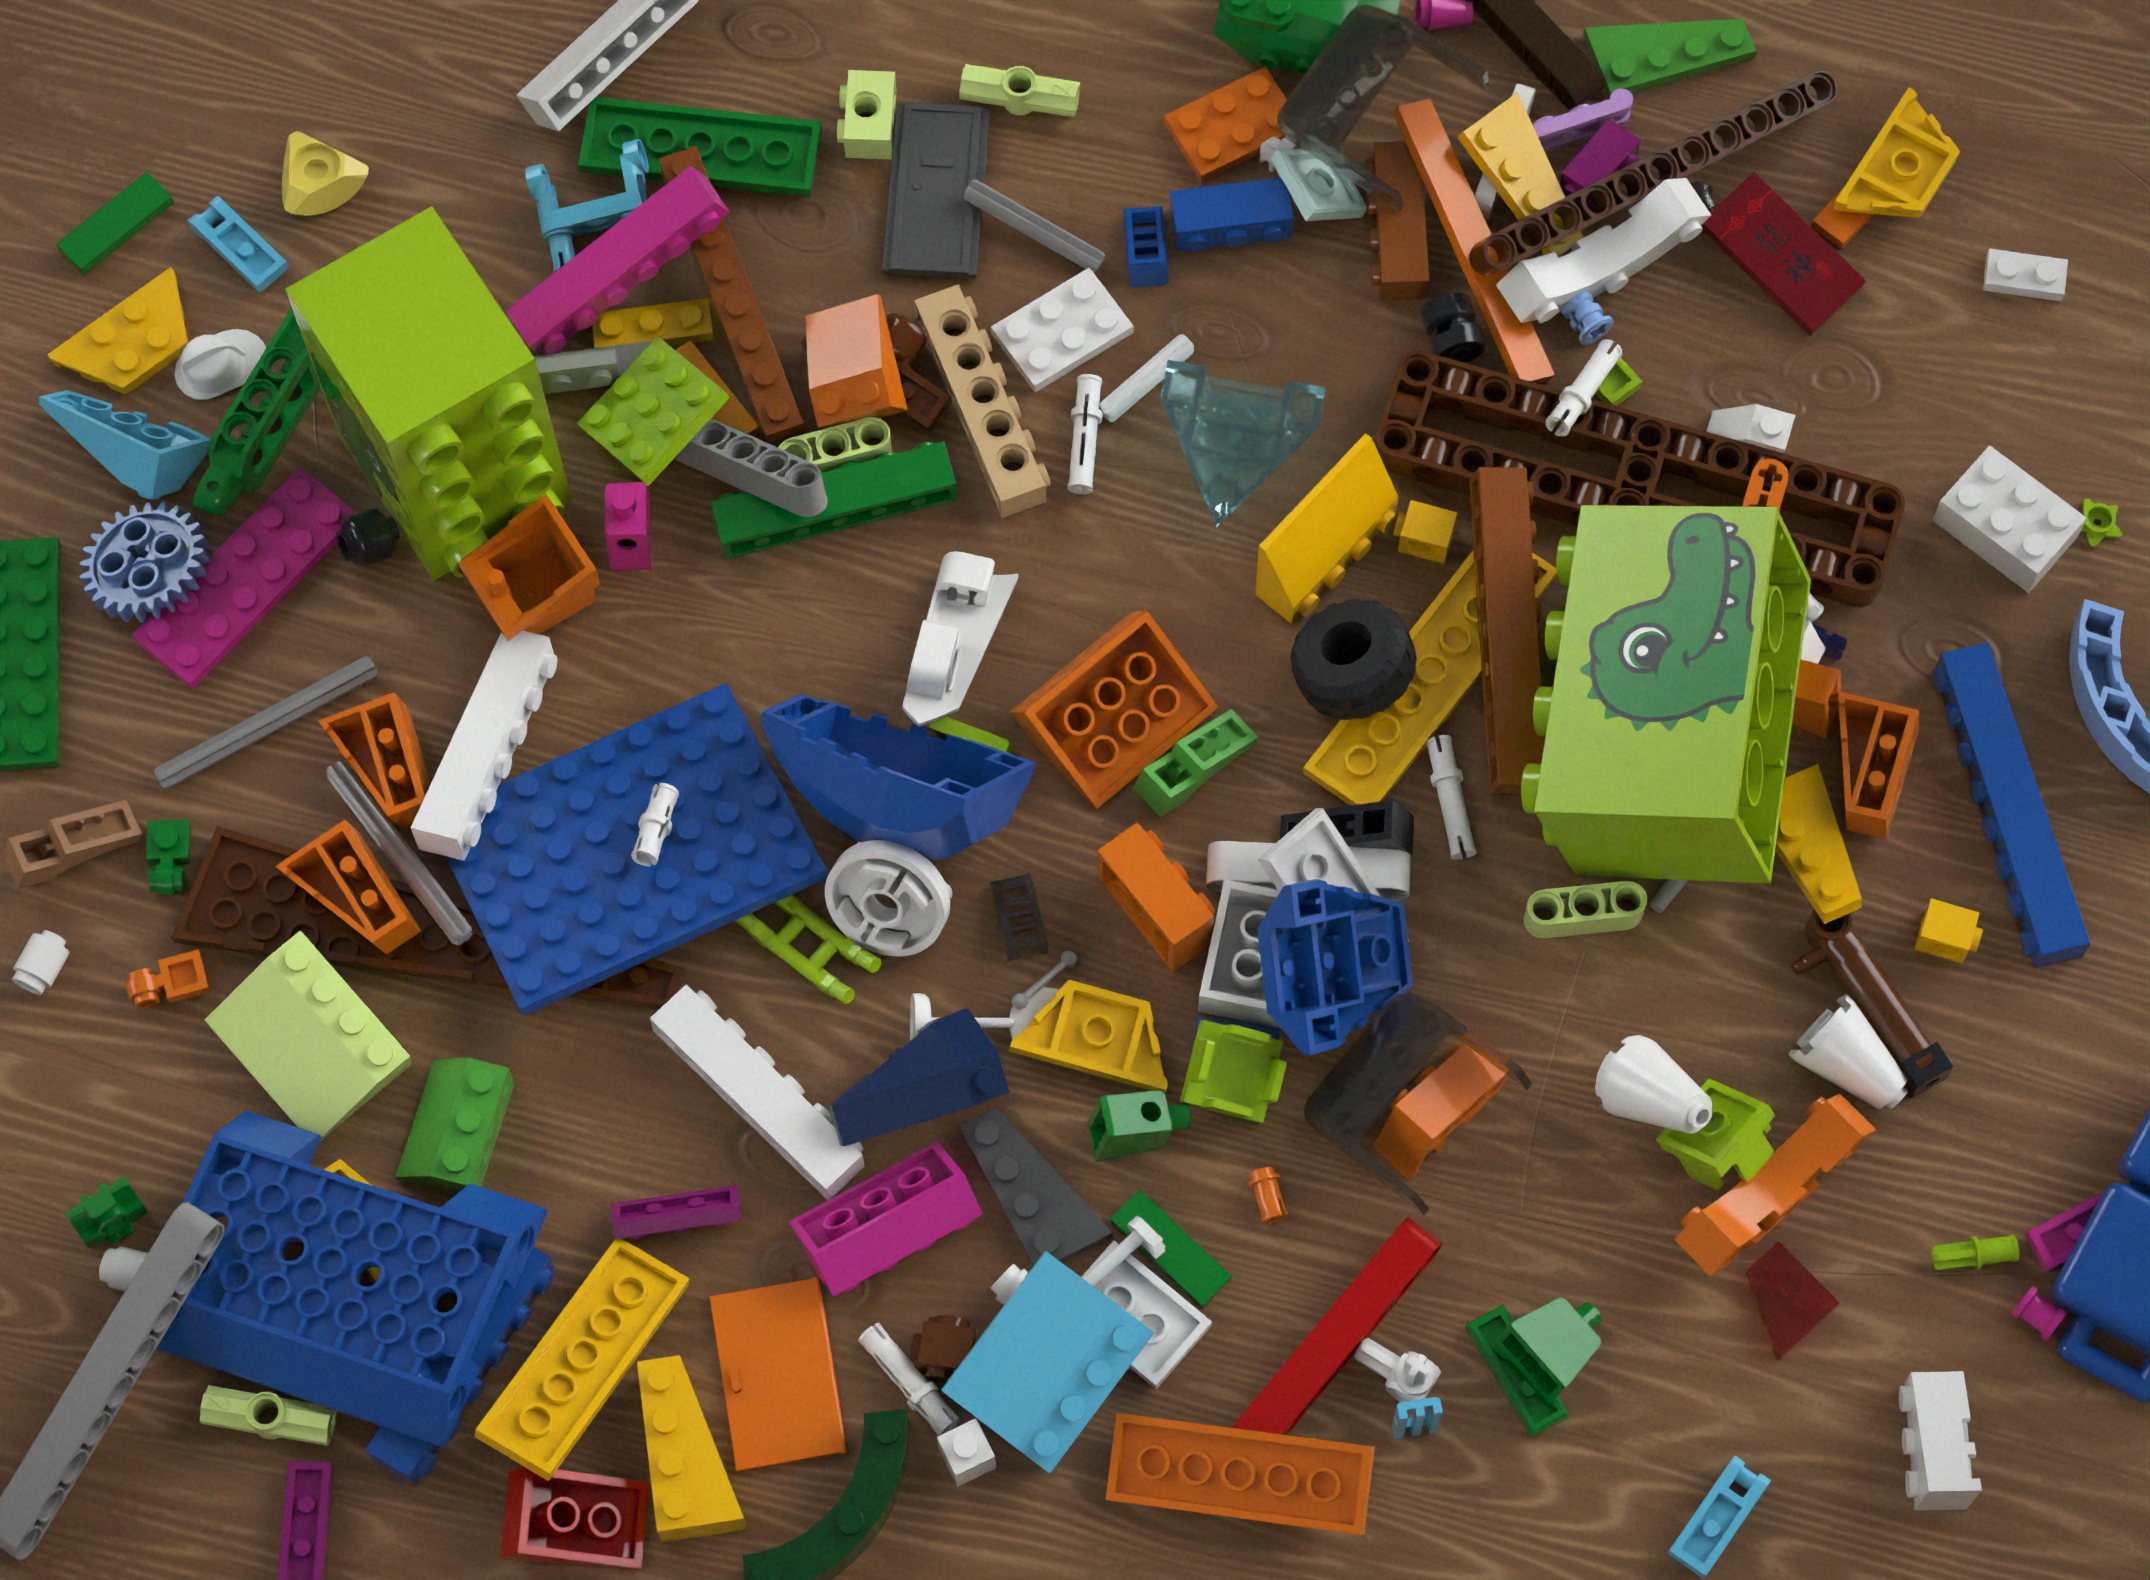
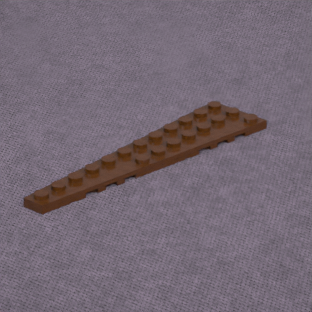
[171,826,686,1009]

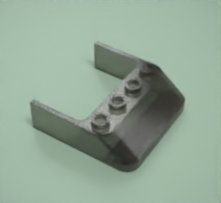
[1277,5,1490,212]
[1304,992,1532,1215]

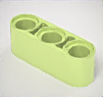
[778,417,892,473]
[1524,881,1647,938]

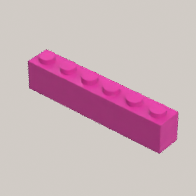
[506,166,730,355]

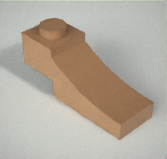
[2,800,142,889]

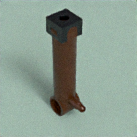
[1792,909,1953,1099]

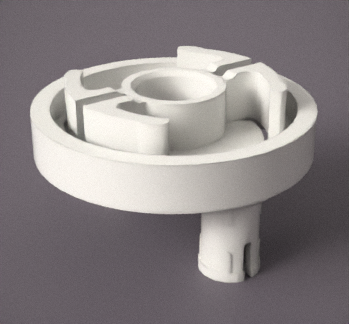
[825,840,953,957]

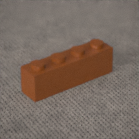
[1365,141,1429,300]

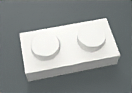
[1983,249,2068,302]

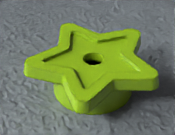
[2080,499,2122,548]

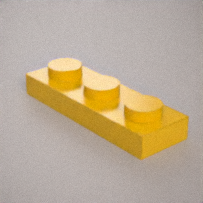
[592,298,714,348]

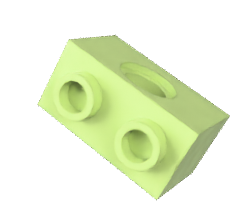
[837,70,897,159]

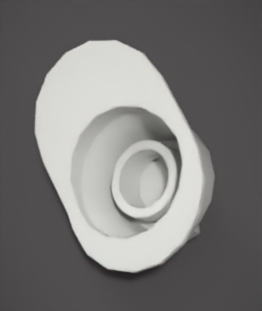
[174,329,266,400]

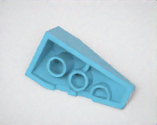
[38,390,211,500]

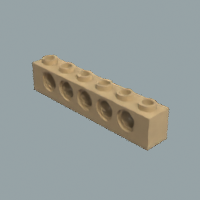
[914,284,1051,518]

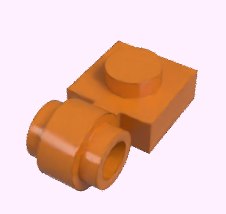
[125,949,211,1009]

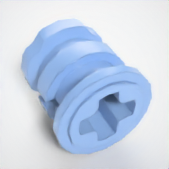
[1561,291,1614,345]

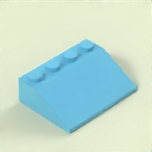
[941,1251,1155,1473]

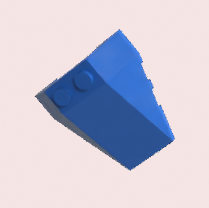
[1257,879,1413,1055]

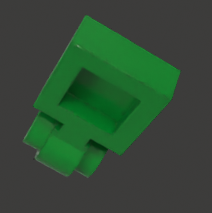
[146,819,192,896]

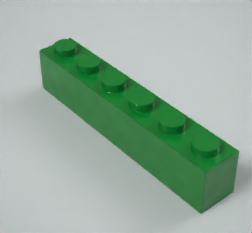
[710,441,958,560]

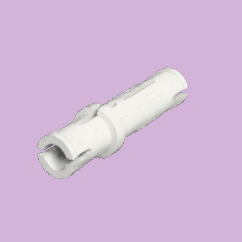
[1546,339,1623,437]
[1067,374,1103,494]
[1426,735,1477,860]
[858,1323,961,1436]

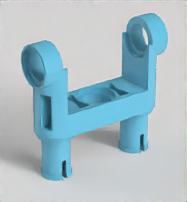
[525,139,649,273]

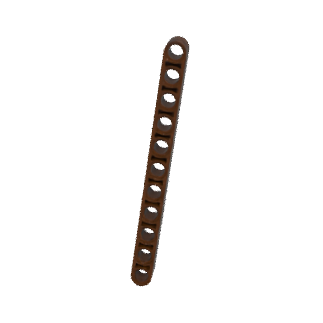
[1469,70,1838,276]

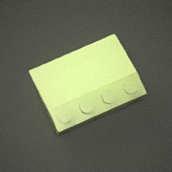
[204,931,412,1141]

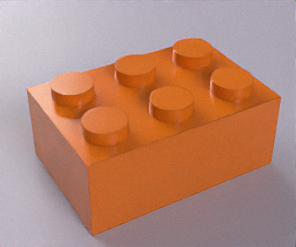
[1097,822,1215,972]

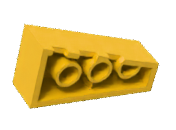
[637,1355,748,1542]

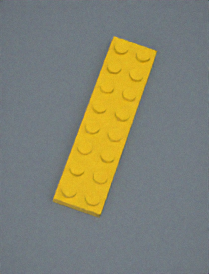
[1303,550,1558,806]

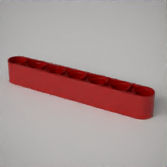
[1232,1217,1443,1435]

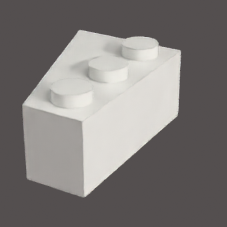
[1899,1371,1982,1510]

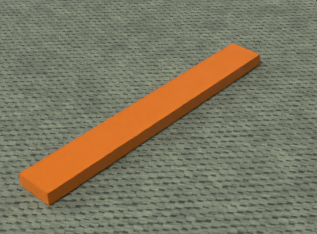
[1392,98,1555,384]

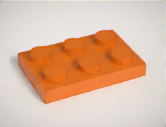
[1164,66,1302,183]

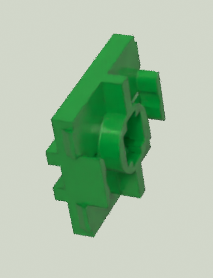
[65,1176,148,1248]

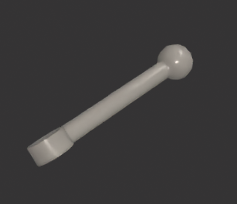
[1012,951,1077,1009]

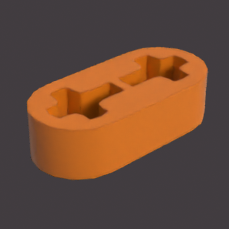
[1742,459,1789,510]

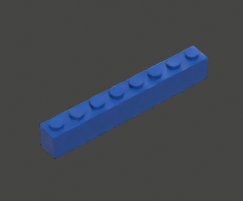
[1932,642,2091,968]

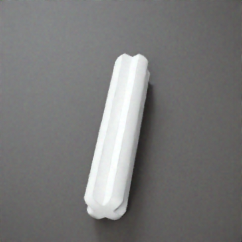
[1099,334,1194,422]

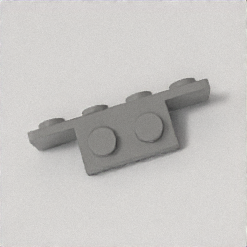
[534,341,652,394]

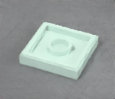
[1271,147,1368,221]

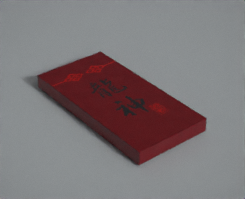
[1700,171,1867,336]

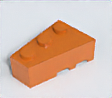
[1838,691,1919,840]
[318,692,431,831]
[275,820,421,954]
[1373,1034,1513,1181]

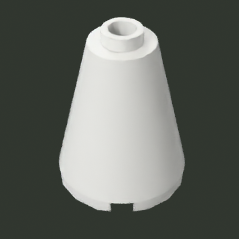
[1789,994,1908,1110]
[1595,1035,1712,1134]

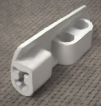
[902,551,1018,727]

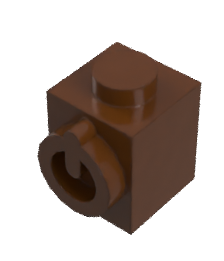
[911,1315,976,1383]

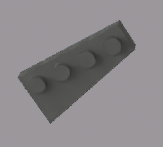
[959,1107,1113,1266]

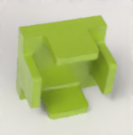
[1180,1020,1287,1123]
[1656,1078,1775,1190]

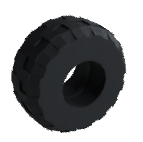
[1290,599,1417,720]

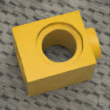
[1393,500,1458,564]
[1914,898,1983,964]

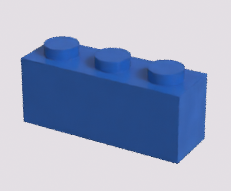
[1170,178,1294,252]

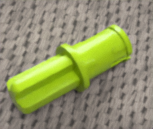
[1931,1234,2019,1271]

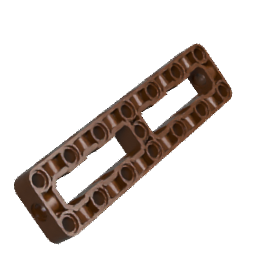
[1375,350,1905,607]

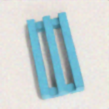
[1392,1397,1443,1439]

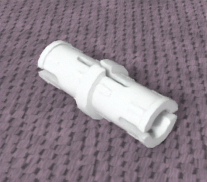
[631,783,679,867]

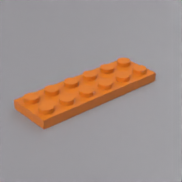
[1105,1413,1375,1535]

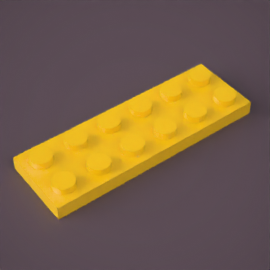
[475,1238,690,1481]

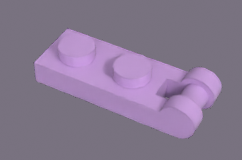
[1532,88,1633,153]

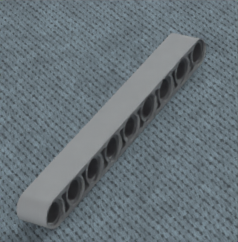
[0,1202,225,1560]

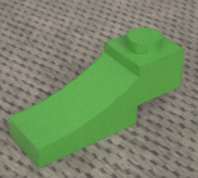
[1133,709,1259,817]

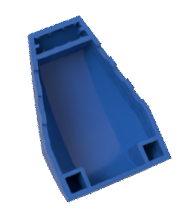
[760,694,1036,861]

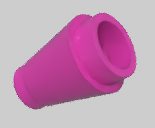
[1415,0,1473,31]

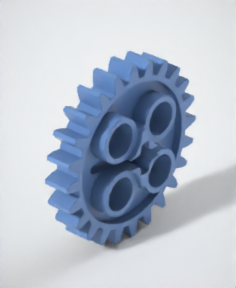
[79,501,211,623]

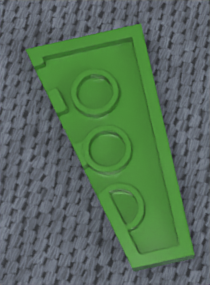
[1583,19,1756,99]

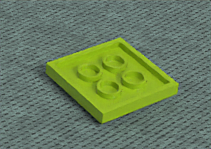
[577,336,730,486]

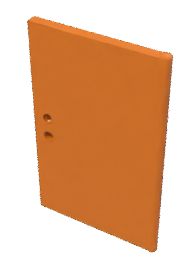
[709,1277,848,1473]

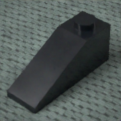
[1280,800,1414,855]

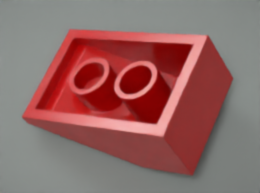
[500,1466,649,1570]

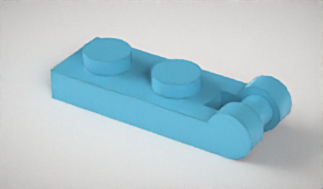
[187,196,289,293]
[1668,1456,1771,1579]

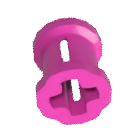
[2011,1285,2068,1341]

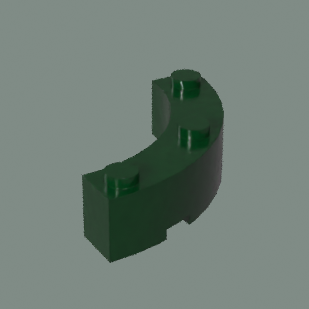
[743,1409,910,1580]

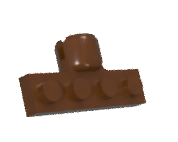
[801,313,953,432]

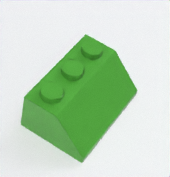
[395,1057,515,1195]

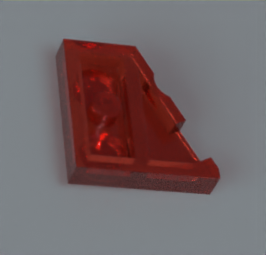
[1746,1241,1840,1361]

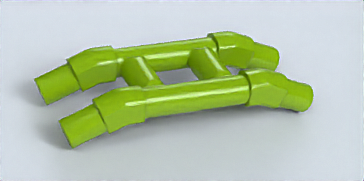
[735,894,882,1004]

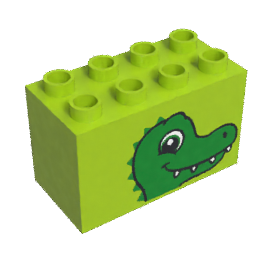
[285,206,572,581]
[1521,505,1811,883]

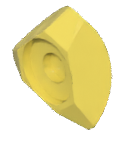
[282,131,369,216]

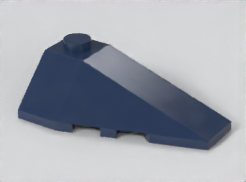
[829,1008,1009,1147]

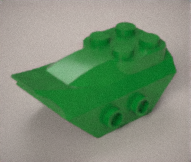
[1214,0,1401,79]

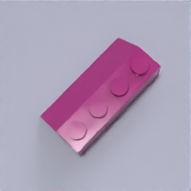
[789,1141,983,1297]

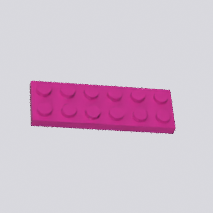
[131,467,357,690]

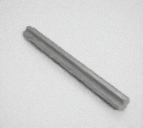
[154,656,379,789]
[327,760,472,945]

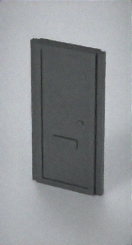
[882,102,990,280]

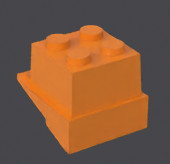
[458,494,601,641]

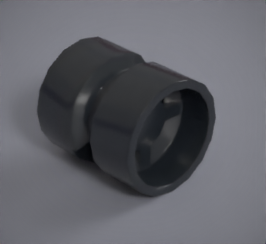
[1421,293,1485,363]

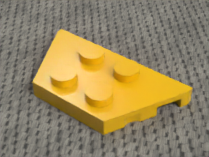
[1833,87,1960,218]
[47,267,189,395]
[1009,980,1168,1093]

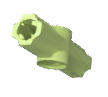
[959,64,1080,117]
[200,1385,337,1446]

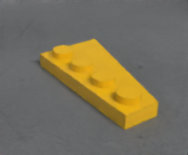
[1457,92,1584,257]
[1775,764,1862,924]

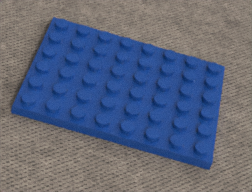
[445,683,828,1016]

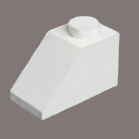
[1706,404,1795,454]

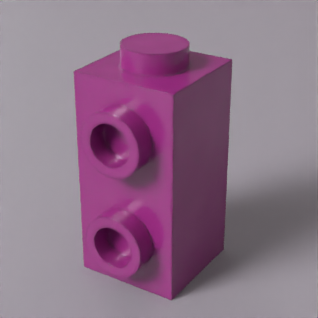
[1560,118,1641,211]

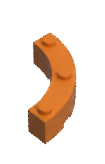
[1674,1093,1876,1277]

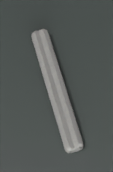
[964,180,1105,273]

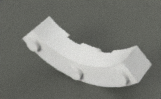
[1496,178,1712,323]

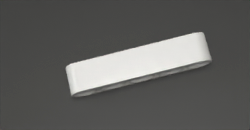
[1206,841,1411,901]

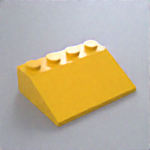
[1255,433,1398,624]

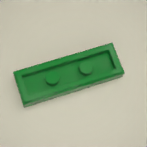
[56,172,174,275]
[1110,1189,1232,1309]
[1465,1304,1569,1438]

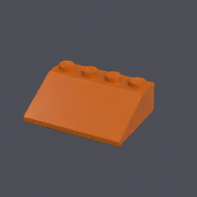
[1010,611,1219,809]

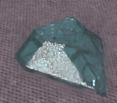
[1160,360,1326,528]

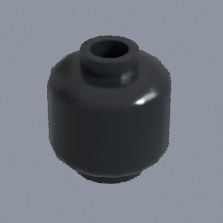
[336,509,400,566]

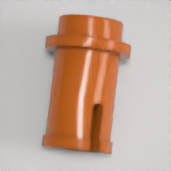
[1247,1166,1289,1224]

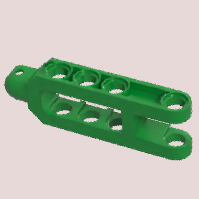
[193,307,321,516]

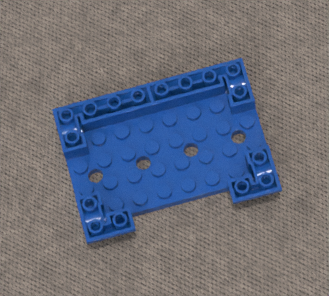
[156,1110,548,1449]

